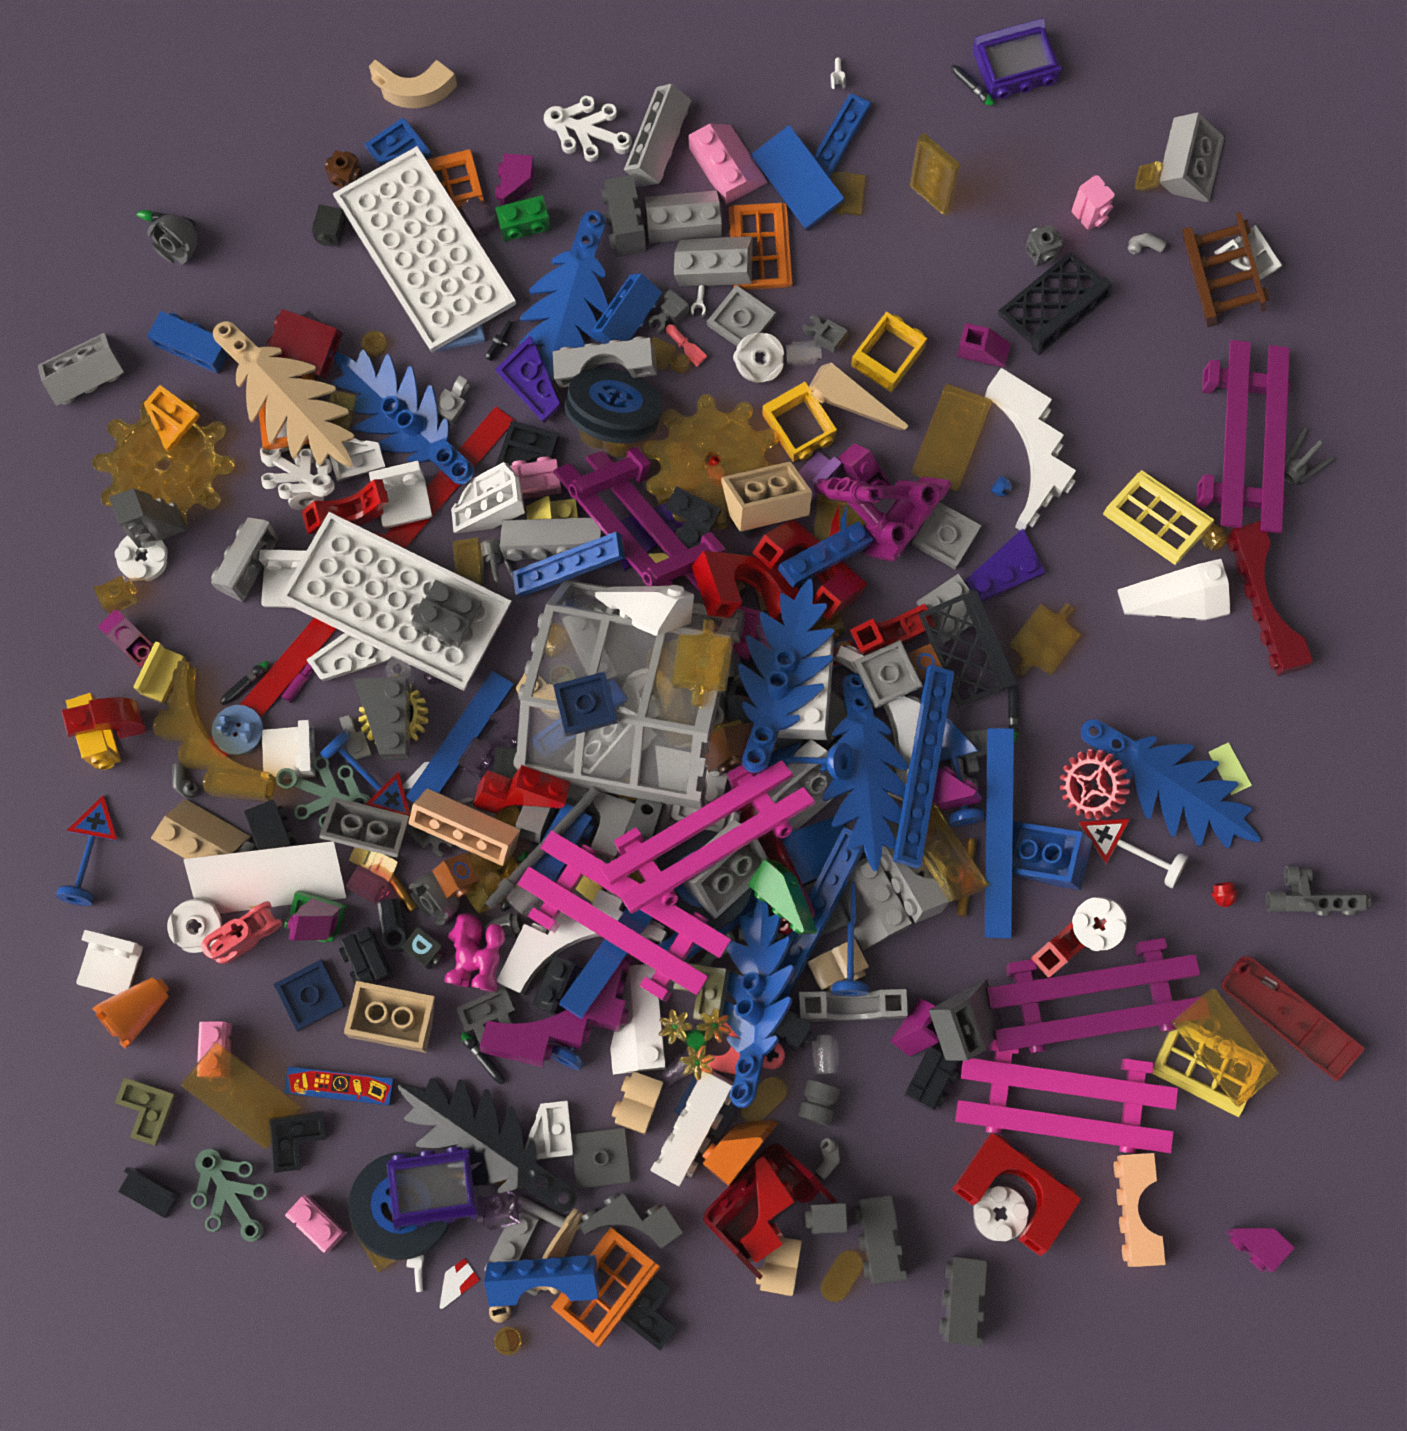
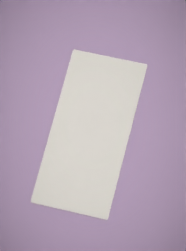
[184,841,346,914]

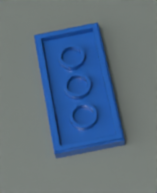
[751,125,845,231]

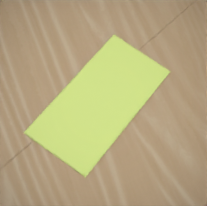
[1208,742,1252,795]

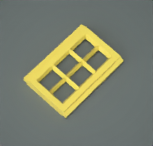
[1103,470,1214,565]
[1151,1021,1265,1117]

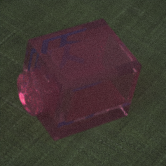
[345,865,390,906]

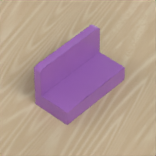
[798,452,842,502]

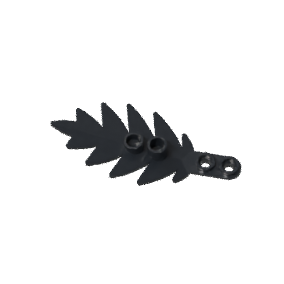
[398,1078,577,1212]

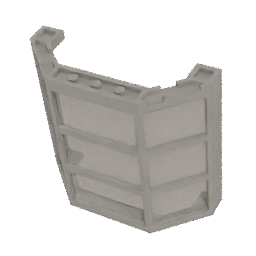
[514,580,745,809]

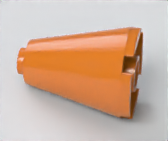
[92,977,170,1049]

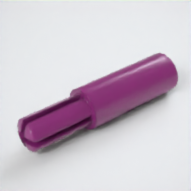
[281,663,314,703]

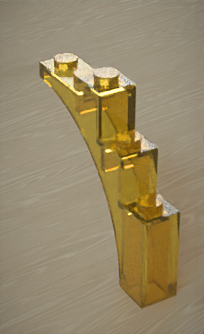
[153,661,276,802]

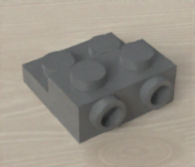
[412,579,482,648]

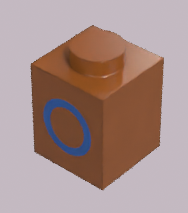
[907,643,943,685]
[433,853,479,899]

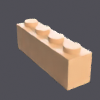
[409,788,521,866]

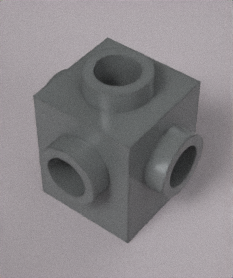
[1025,224,1063,266]

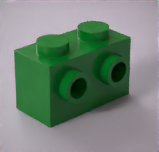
[495,195,551,242]

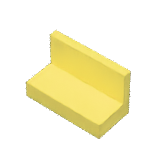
[133,641,186,704]

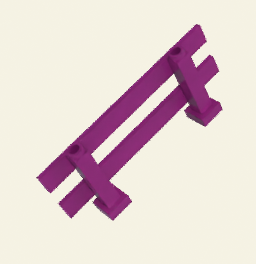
[1196,340,1291,533]
[553,447,726,593]
[986,938,1210,1054]

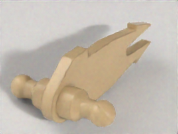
[534,1208,584,1294]

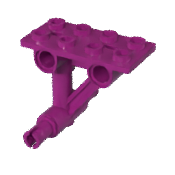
[814,477,952,562]

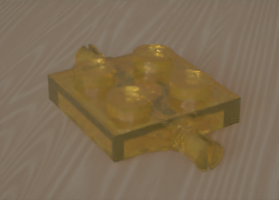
[1009,603,1081,677]
[672,619,733,707]

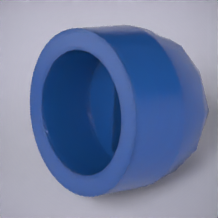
[990,475,1012,497]

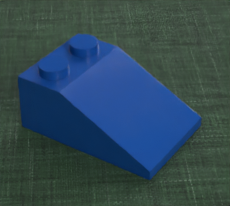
[781,817,860,886]
[1012,821,1093,890]

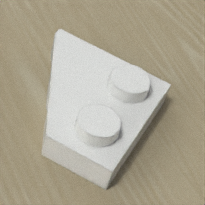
[330,438,386,482]
[524,1101,573,1160]

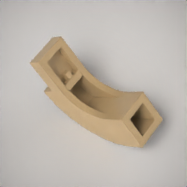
[369,60,457,108]

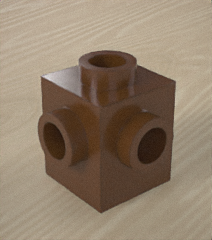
[325,150,362,188]

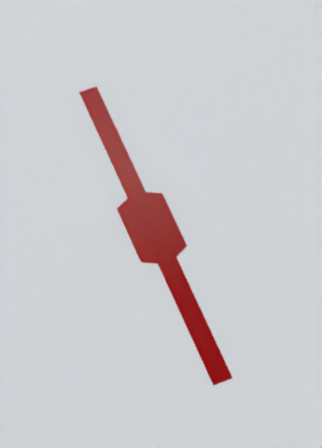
[205,406,515,760]

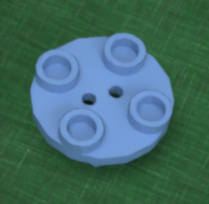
[211,705,263,755]

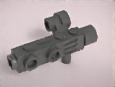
[1266,866,1371,916]

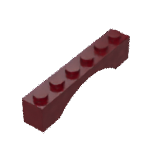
[1227,521,1313,676]

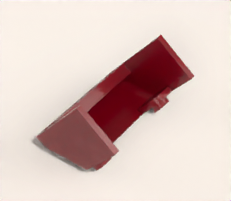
[703,1144,837,1280]

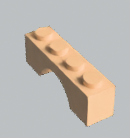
[1114,1153,1165,1267]

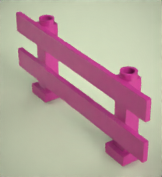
[600,760,815,914]
[517,830,731,1002]
[955,1040,1178,1154]

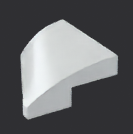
[1214,225,1283,280]

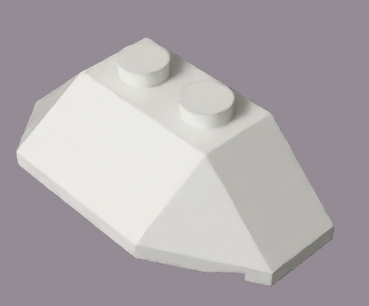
[451,462,525,533]

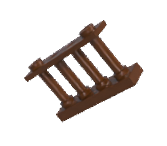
[1182,212,1270,327]

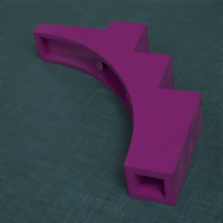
[480,954,632,1068]

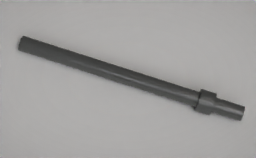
[485,787,600,910]

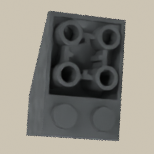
[929,979,1003,1061]

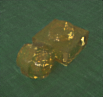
[652,337,691,374]

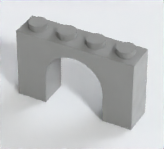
[516,786,635,864]

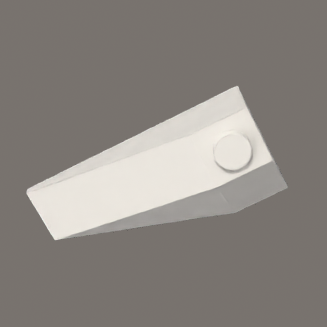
[1118,559,1230,621]
[595,585,694,636]
[610,964,666,1075]

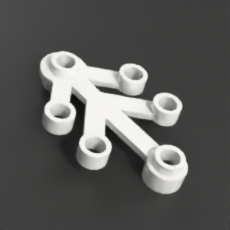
[544,96,632,162]
[260,447,335,499]

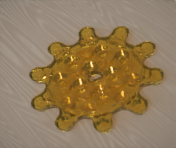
[642,394,779,530]
[92,399,235,526]

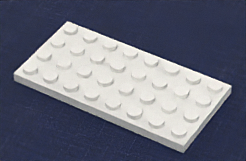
[333,147,516,353]
[280,512,511,691]

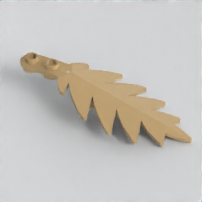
[213,322,355,468]

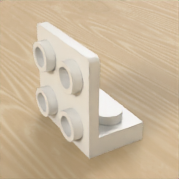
[369,461,432,528]
[259,550,306,608]
[262,720,316,781]
[76,930,143,995]

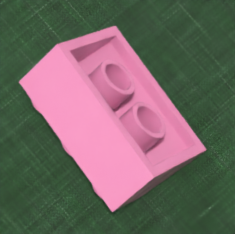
[689,124,767,206]

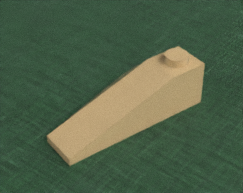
[808,363,909,430]

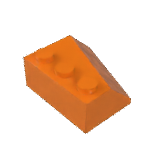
[702,1119,779,1186]

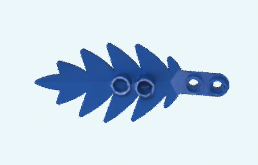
[519,211,608,383]
[333,350,474,485]
[738,579,834,773]
[820,674,908,871]
[1080,719,1261,849]
[718,899,795,1108]

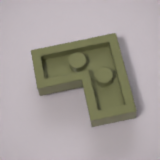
[673,964,730,1023]
[115,1078,176,1146]

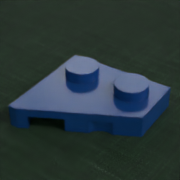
[364,118,431,166]

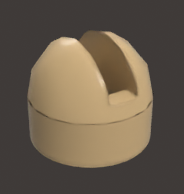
[489,1306,511,1323]

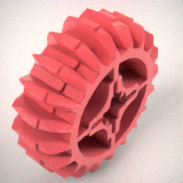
[1060,749,1131,820]

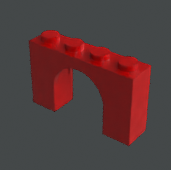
[752,519,868,620]
[691,551,799,624]
[951,1133,1081,1256]

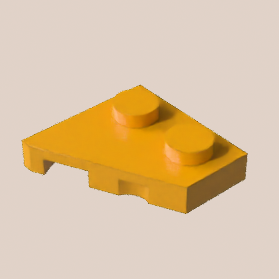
[144,385,200,452]

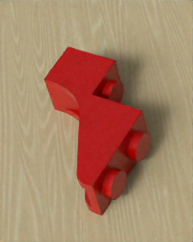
[473,765,570,814]
[739,1156,795,1264]

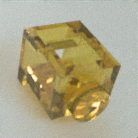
[93,575,137,615]

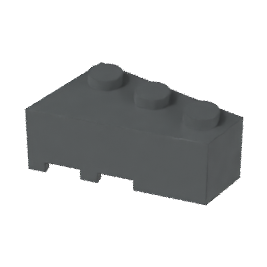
[601,175,646,257]
[109,488,186,548]
[354,677,410,761]
[854,1195,907,1284]
[939,1257,987,1347]

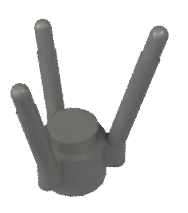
[1284,428,1334,485]
[478,539,514,587]

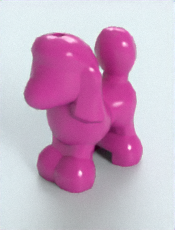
[445,913,505,992]

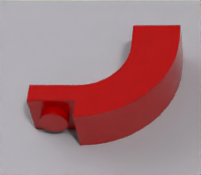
[302,479,389,534]
[850,603,937,656]
[62,697,145,739]
[1031,917,1107,978]

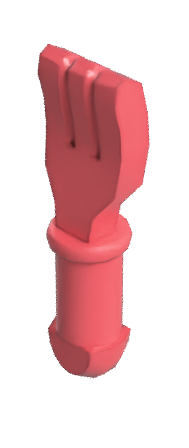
[665,324,708,367]

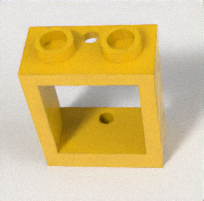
[851,311,927,393]
[762,382,837,463]
[66,692,121,770]

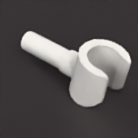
[831,58,846,89]
[691,285,706,318]
[407,1255,424,1292]

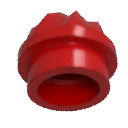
[1211,882,1238,908]

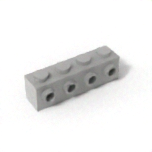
[624,84,691,186]
[500,518,606,561]

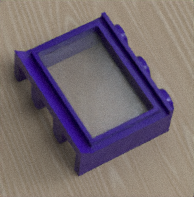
[972,18,1062,100]
[387,1146,477,1231]

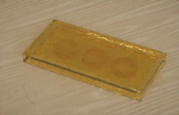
[910,133,961,216]
[911,384,992,491]
[922,803,989,902]
[1171,988,1279,1107]
[181,1041,300,1149]

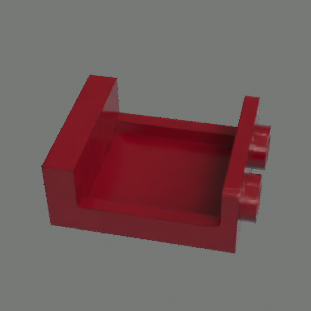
[265,309,343,379]

